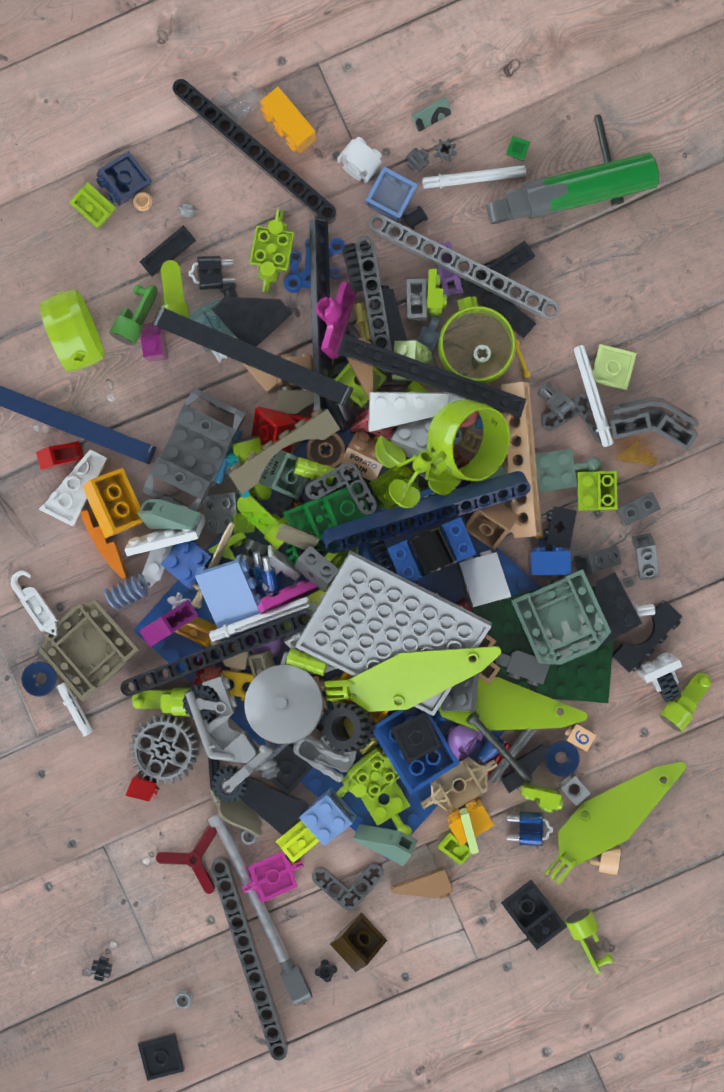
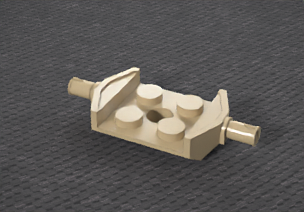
[420,756,498,812]

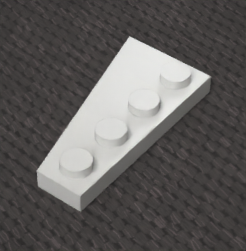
[368,392,448,432]
[39,450,108,527]
[124,515,206,556]

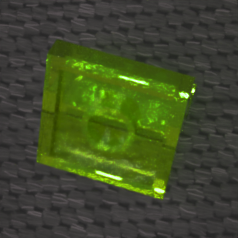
[370,465,421,510]

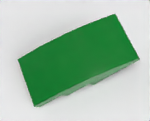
[283,483,371,548]

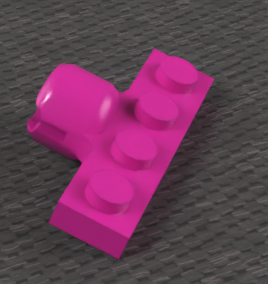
[316,282,357,359]
[257,580,320,614]

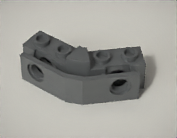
[609,396,699,451]

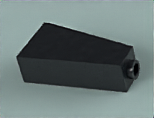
[373,285,407,352]
[234,776,309,835]

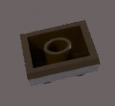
[330,912,387,972]

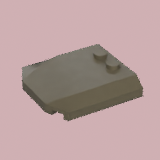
[39,600,140,701]

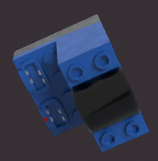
[372,488,477,582]

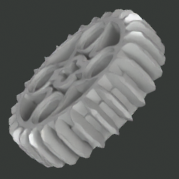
[128,714,200,785]

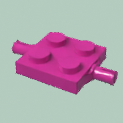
[241,851,304,902]

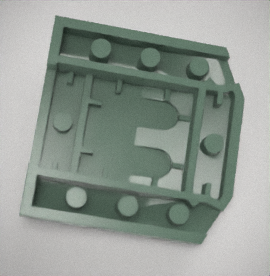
[512,569,611,665]

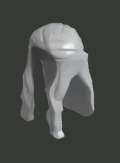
[293,728,357,782]

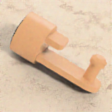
[557,843,622,875]

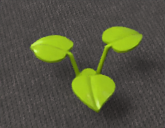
[375,435,461,508]

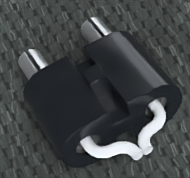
[188,256,235,290]

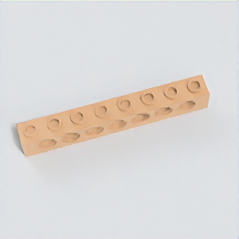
[500,382,542,538]

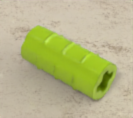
[293,457,335,485]
[286,648,328,676]

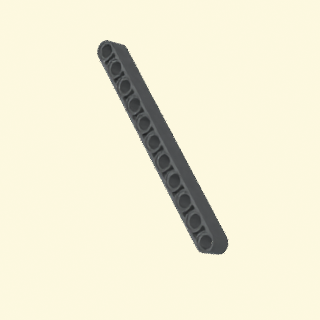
[211,856,288,1061]

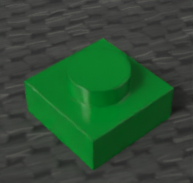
[506,136,531,162]

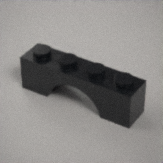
[612,600,683,673]

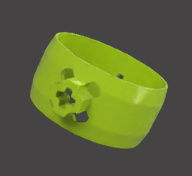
[39,289,105,372]
[438,296,516,384]
[427,400,510,481]

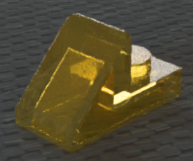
[615,439,657,466]

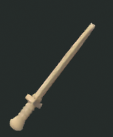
[191,522,234,609]

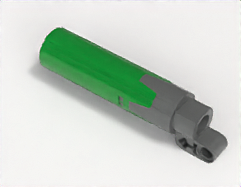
[486,152,659,224]

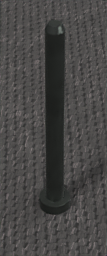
[594,114,624,206]
[466,711,532,783]

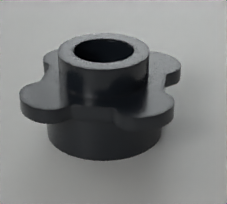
[270,492,292,514]
[315,959,337,982]

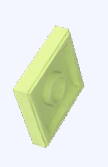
[592,344,637,391]
[460,808,479,854]

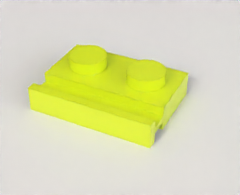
[275,820,319,863]

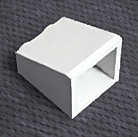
[458,550,511,608]

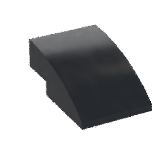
[501,879,567,950]

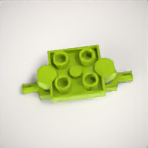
[249,209,295,294]
[335,746,399,801]

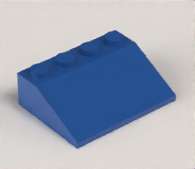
[372,706,460,795]

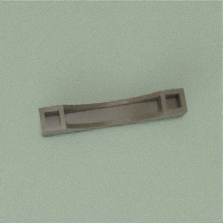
[277,387,390,415]
[227,408,340,494]

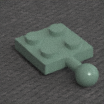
[535,448,601,492]

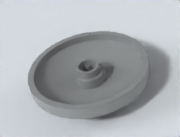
[244,665,323,744]

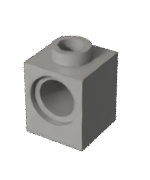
[559,774,591,806]

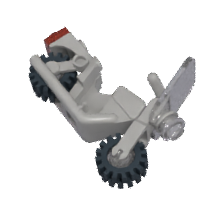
[182,665,288,803]

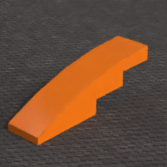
[80,510,129,579]

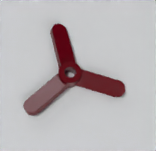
[155,826,217,894]

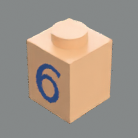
[564,723,596,752]

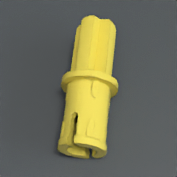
[353,302,372,341]

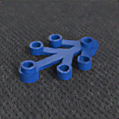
[284,238,345,293]

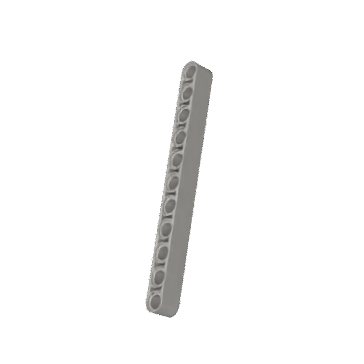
[369,214,560,320]

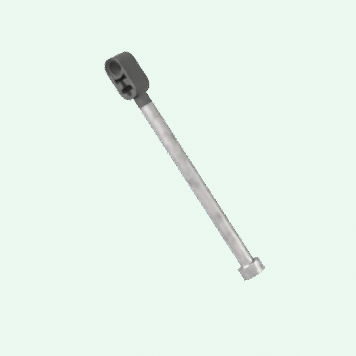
[207,813,313,1006]

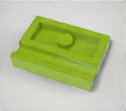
[69,182,117,229]

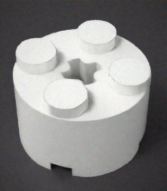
[337,137,382,183]

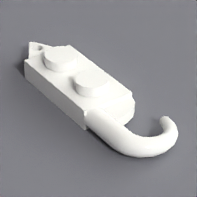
[142,545,174,589]
[11,570,58,636]

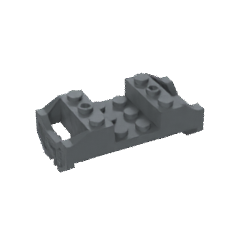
[142,388,247,512]

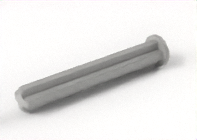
[488,729,537,784]

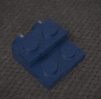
[96,151,152,206]

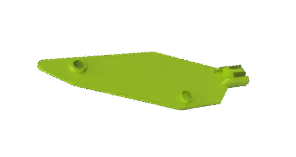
[324,646,501,712]
[438,677,588,731]
[544,762,686,885]

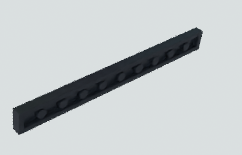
[309,219,332,411]
[337,334,526,418]

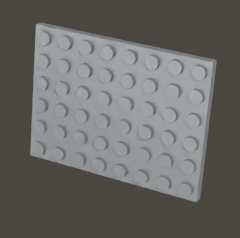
[295,551,492,716]

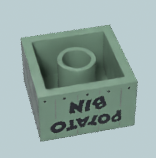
[259,450,307,500]

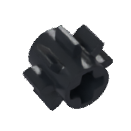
[90,956,113,982]

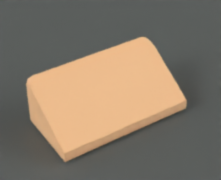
[242,363,278,392]

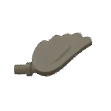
[210,791,262,837]

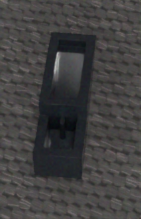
[501,742,548,793]

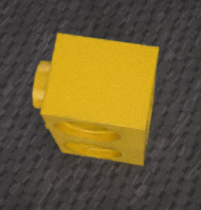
[220,669,254,701]

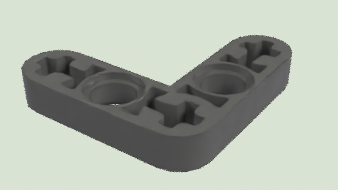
[541,393,612,444]
[305,463,377,515]
[312,863,383,911]

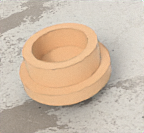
[133,192,153,211]

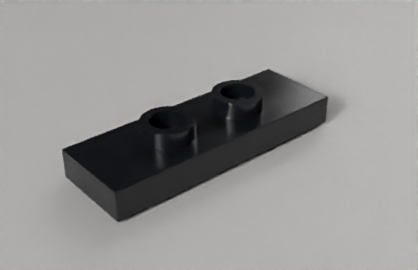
[139,225,196,277]

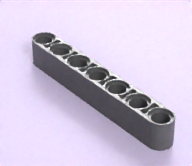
[355,235,392,371]

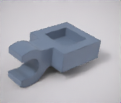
[417,315,440,351]

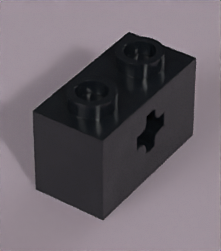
[543,506,577,549]

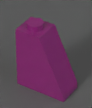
[141,323,168,362]
[139,600,199,647]

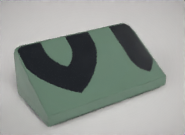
[412,97,451,132]

